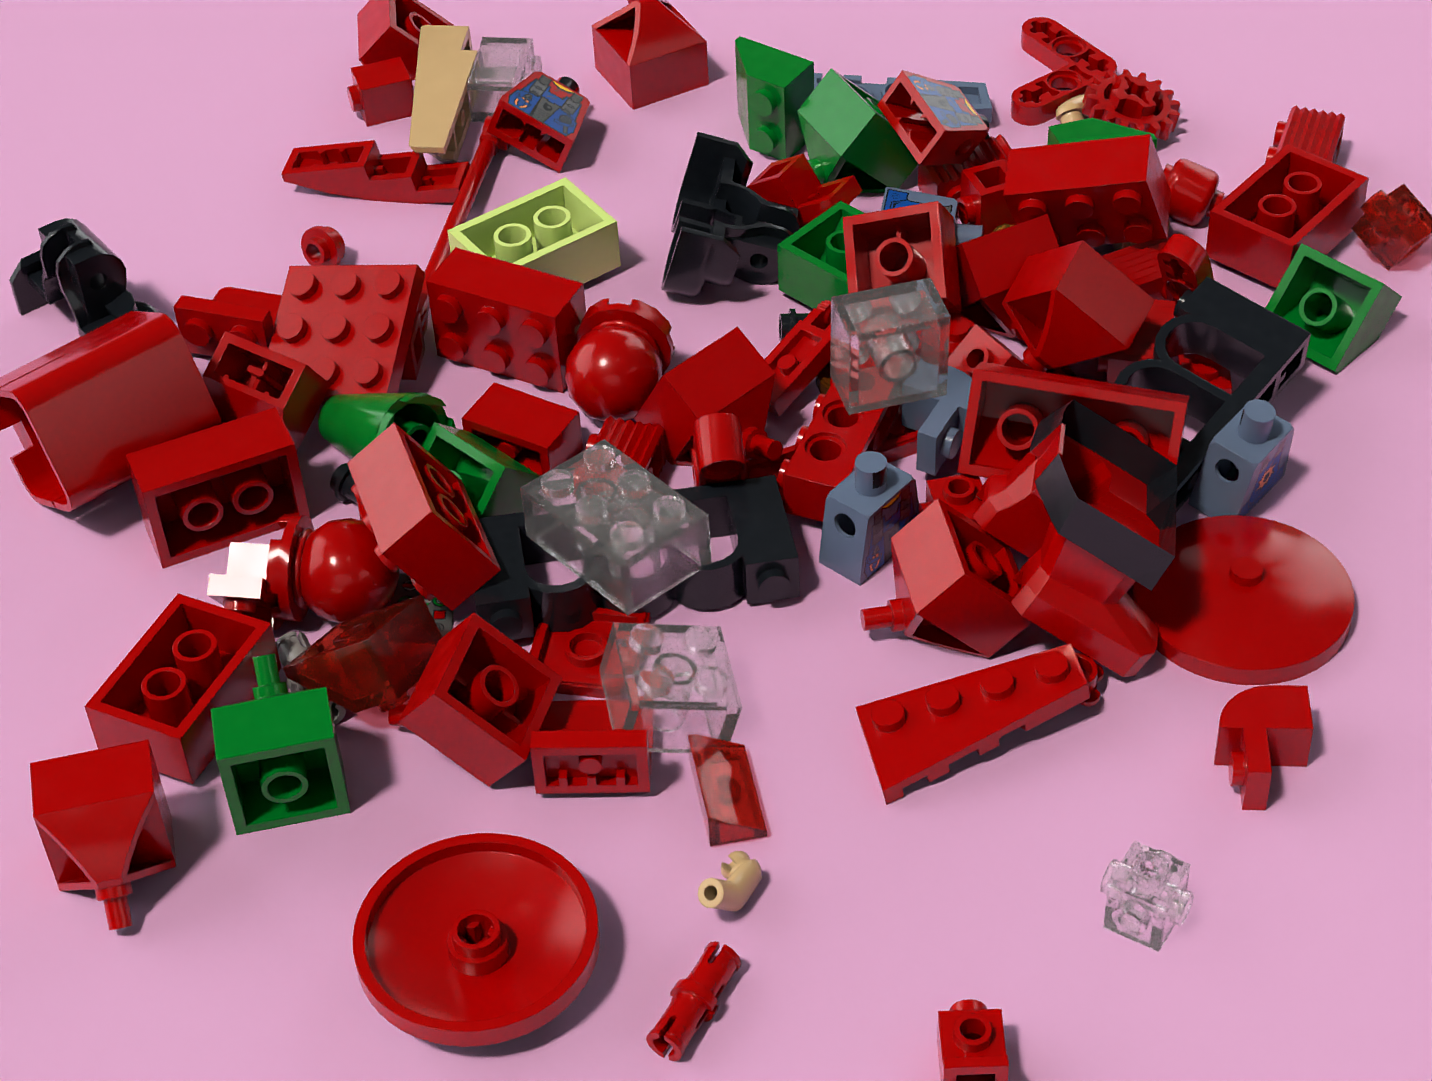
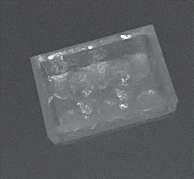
[520,439,712,616]

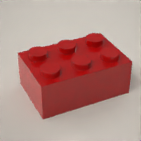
[1003,134,1171,248]
[1206,144,1369,288]
[426,247,586,393]
[126,407,311,568]
[347,422,501,611]
[84,593,282,784]

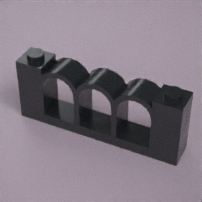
[1114,276,1311,513]
[474,475,800,640]

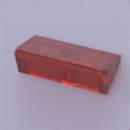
[687,734,767,847]

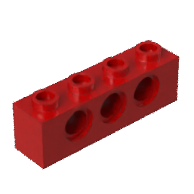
[777,345,910,522]

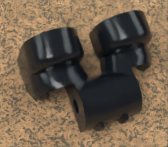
[661,132,800,297]
[9,218,160,336]

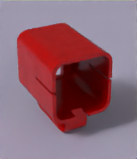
[0,311,222,512]

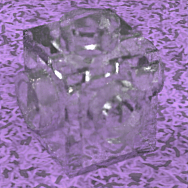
[1100,841,1194,952]

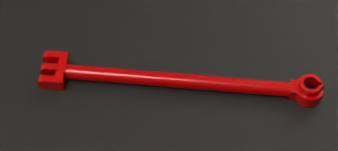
[417,116,510,337]

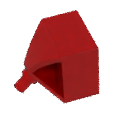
[592,0,709,110]
[843,201,962,318]
[947,214,1059,340]
[1001,240,1155,372]
[634,326,783,466]
[860,498,1032,658]
[388,612,563,786]
[30,739,177,930]

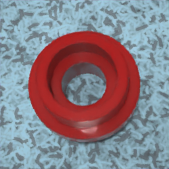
[301,226,345,266]

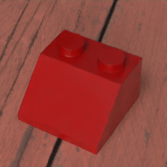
[357,0,454,80]

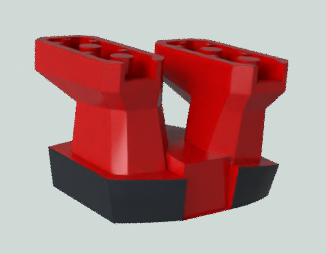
[973,399,1177,677]

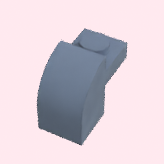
[901,358,972,476]

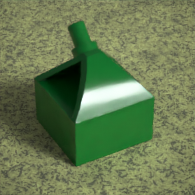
[797,68,918,193]
[211,653,351,835]

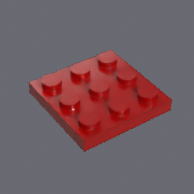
[269,264,425,405]

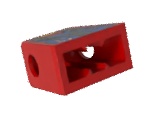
[877,70,989,166]
[487,71,590,173]

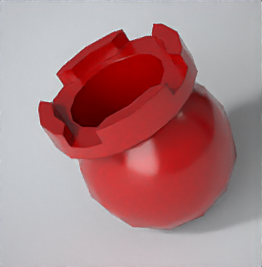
[565,298,675,422]
[266,514,400,625]

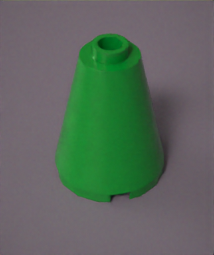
[318,392,456,459]

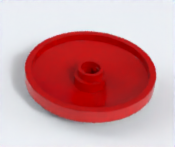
[1133,515,1355,685]
[352,833,600,1047]

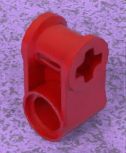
[691,413,748,487]

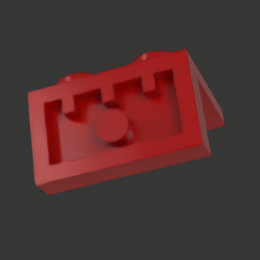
[530,699,654,794]

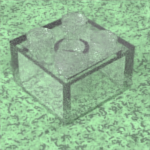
[830,278,951,415]
[599,622,742,754]

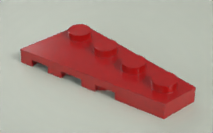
[855,643,1090,805]

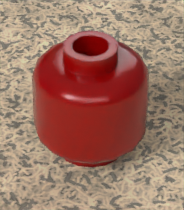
[1163,158,1225,227]

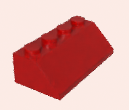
[957,362,1190,478]

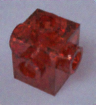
[1351,184,1432,271]

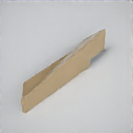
[409,25,482,162]

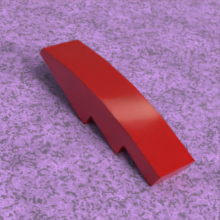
[281,140,470,204]

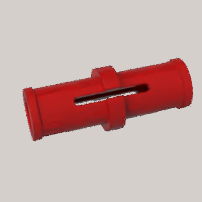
[646,941,741,1061]

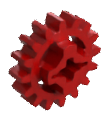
[1082,69,1180,141]

